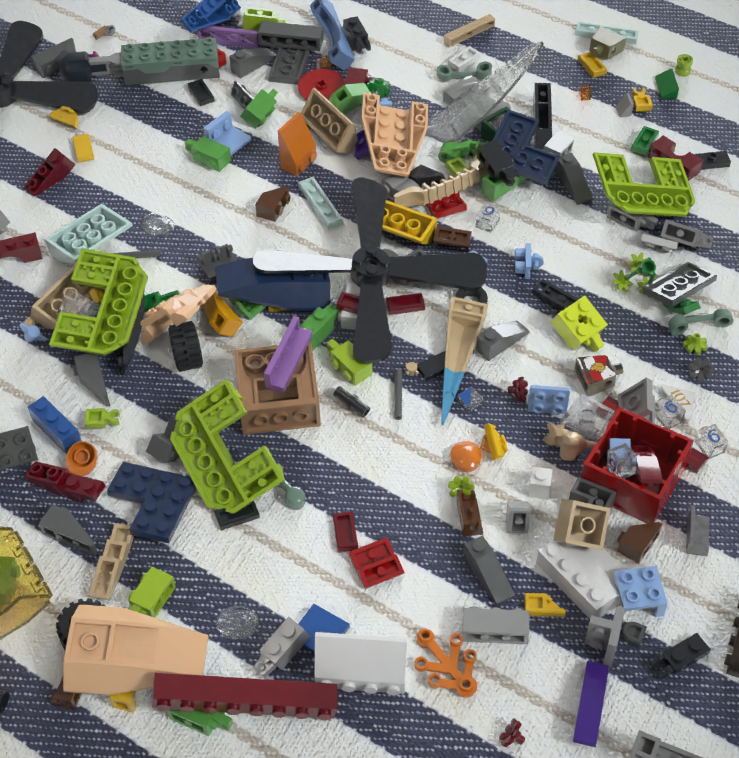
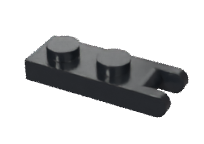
[531,279,579,311]

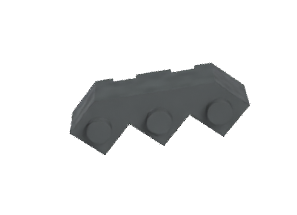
[146,397,198,463]

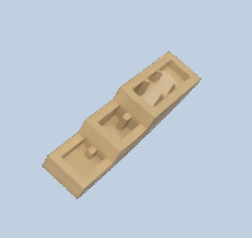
[88,523,134,601]

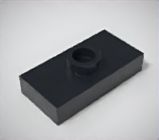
[695,151,731,170]

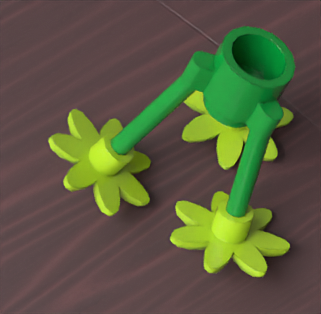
[612,252,656,297]

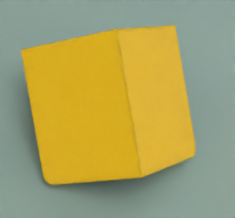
[109,691,137,713]

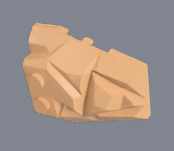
[141,285,217,345]

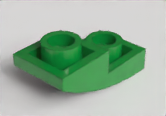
[662,298,701,315]

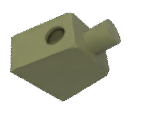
[589,26,627,59]

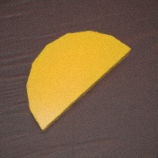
[49,106,79,129]
[484,423,508,461]

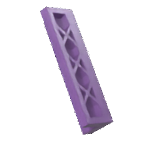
[197,26,260,48]
[264,316,313,393]

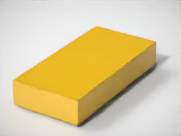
[578,52,608,78]
[72,133,95,163]

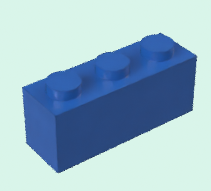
[28,396,82,455]

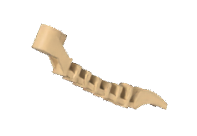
[393,155,489,207]

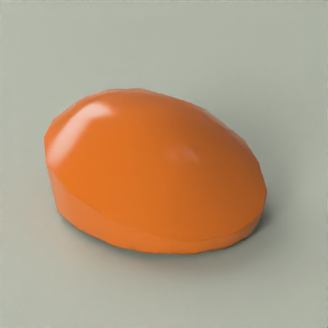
[66,441,98,476]
[450,441,482,472]

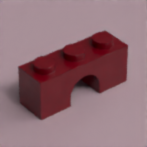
[648,135,703,181]

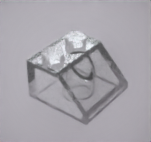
[560,393,615,441]

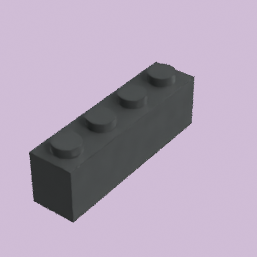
[258,21,324,51]

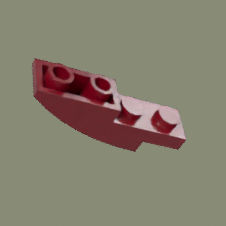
[631,445,662,487]
[24,461,105,503]

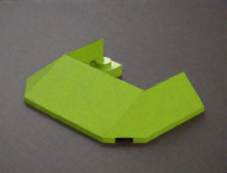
[592,152,696,217]
[49,248,148,356]
[170,379,285,514]

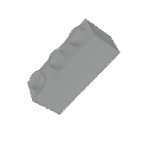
[462,606,529,645]

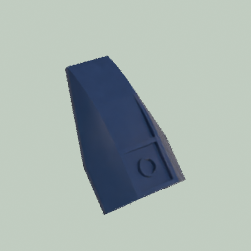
[215,258,330,311]

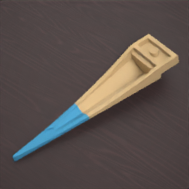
[441,296,488,426]

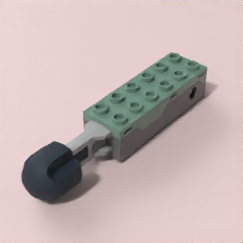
[59,38,227,85]

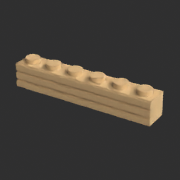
[443,14,495,48]

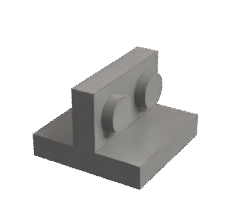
[618,377,655,424]
[584,606,625,667]

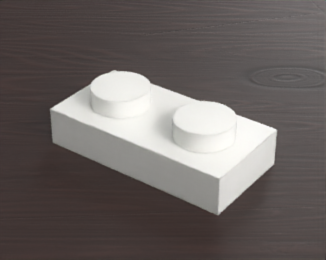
[448,46,481,72]
[641,233,679,252]

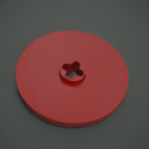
[298,69,345,101]

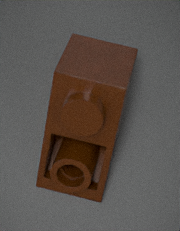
[255,186,291,222]

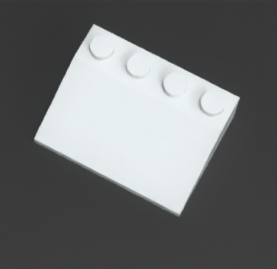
[536,540,625,619]
[315,632,407,695]

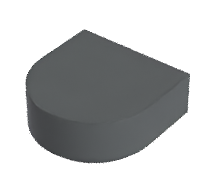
[621,622,647,648]

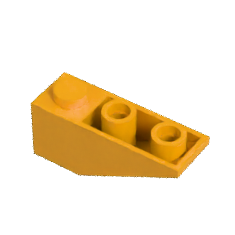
[203,292,243,337]

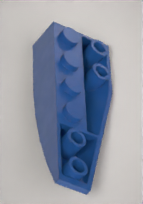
[180,0,241,33]

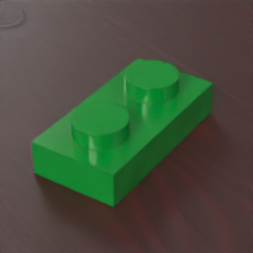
[631,126,659,156]

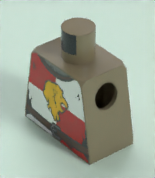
[574,355,624,397]

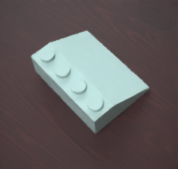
[45,204,133,263]

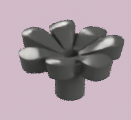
[689,358,715,382]

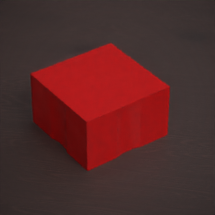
[581,407,694,524]

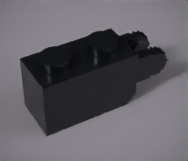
[343,16,371,53]
[477,139,517,186]

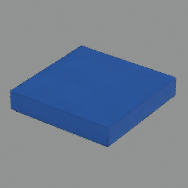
[299,603,350,654]

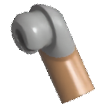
[92,25,116,40]

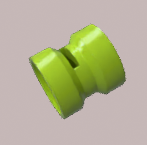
[675,54,693,77]

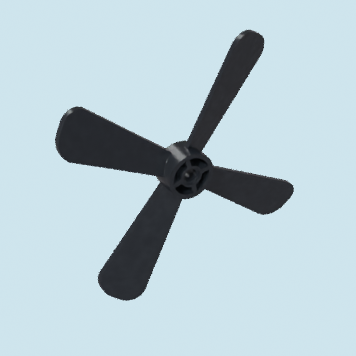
[0,20,98,114]
[253,177,487,364]

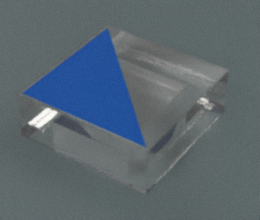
[457,386,484,411]

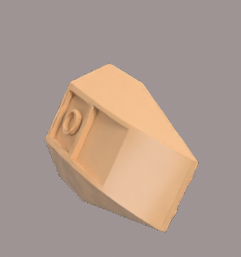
[361,93,428,177]
[63,605,209,695]

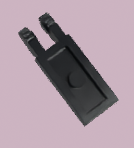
[649,633,711,680]

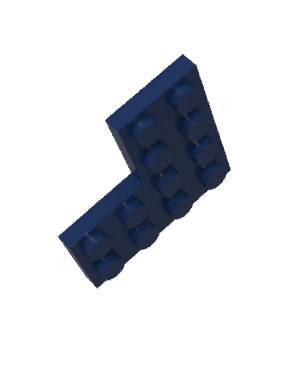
[493,109,560,185]
[107,462,196,543]

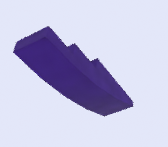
[573,661,609,748]

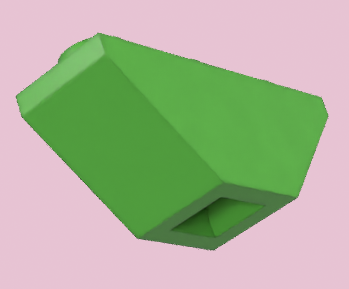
[329,83,371,116]

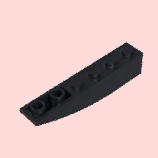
[533,82,552,151]
[117,292,145,375]

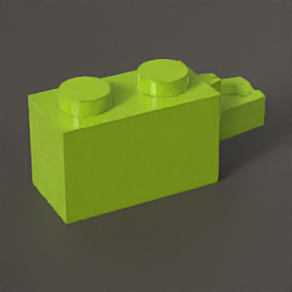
[243,7,286,31]
[326,339,373,386]
[128,567,176,618]

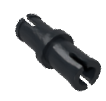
[333,386,370,417]

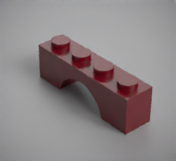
[0,232,43,263]

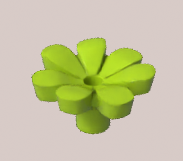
[682,333,707,355]
[448,475,475,497]

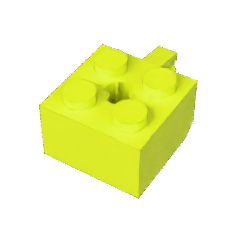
[550,296,608,352]

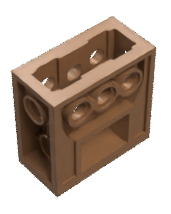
[234,342,321,435]

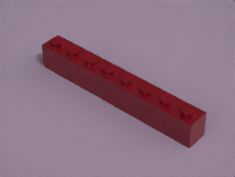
[152,672,338,720]

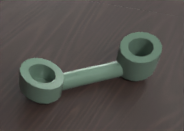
[437,61,492,82]
[668,309,734,336]
[279,480,305,510]

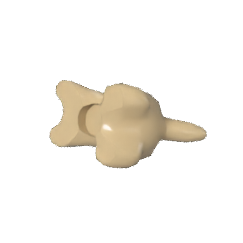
[543,422,596,461]

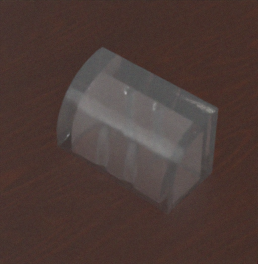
[57,289,100,318]

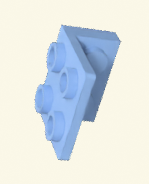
[203,111,251,155]
[527,385,570,415]
[614,566,668,617]

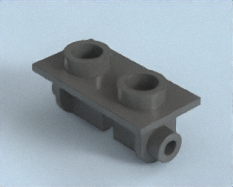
[231,80,254,109]

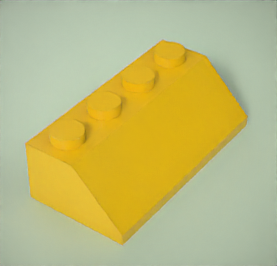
[382,200,437,244]

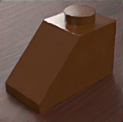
[617,522,662,564]

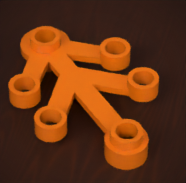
[414,628,477,698]

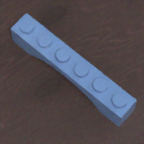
[310,0,355,71]

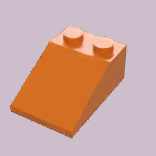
[277,112,317,177]

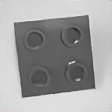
[197,244,238,280]
[0,426,38,470]

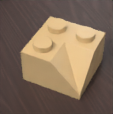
[553,499,611,551]

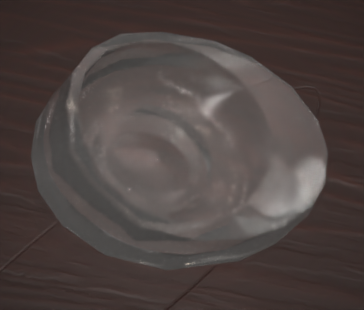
[141,213,175,236]
[217,605,258,639]

